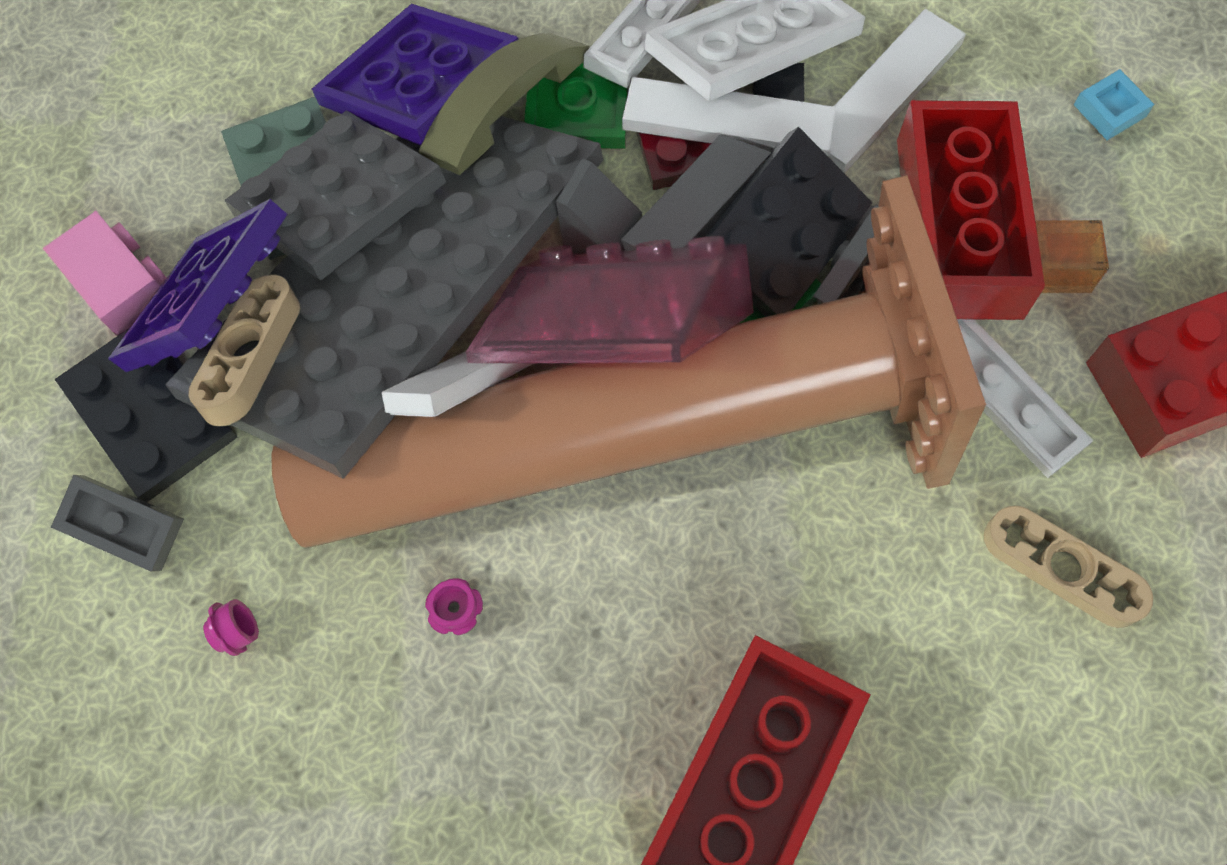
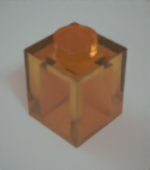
[1035,220,1109,293]

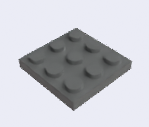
[224,111,446,281]

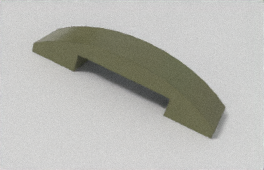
[419,33,590,175]

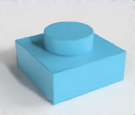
[1074,69,1154,140]

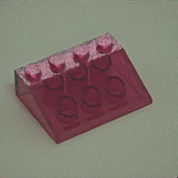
[466,236,754,363]

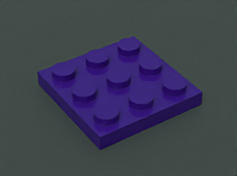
[311,3,519,145]
[108,199,288,372]

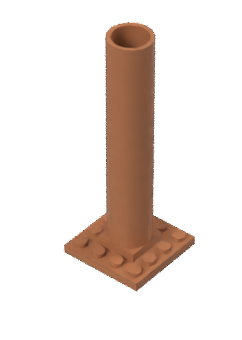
[271,175,986,548]

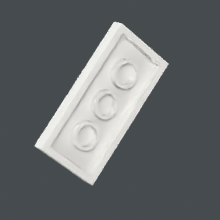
[645,0,865,101]

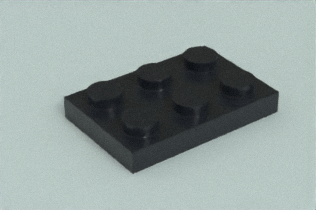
[695,127,873,317]
[55,327,238,502]

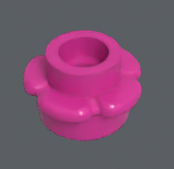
[425,578,483,635]
[203,599,259,656]

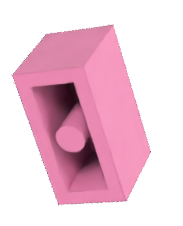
[43,211,167,336]

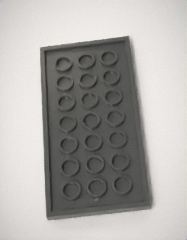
[165,116,604,479]

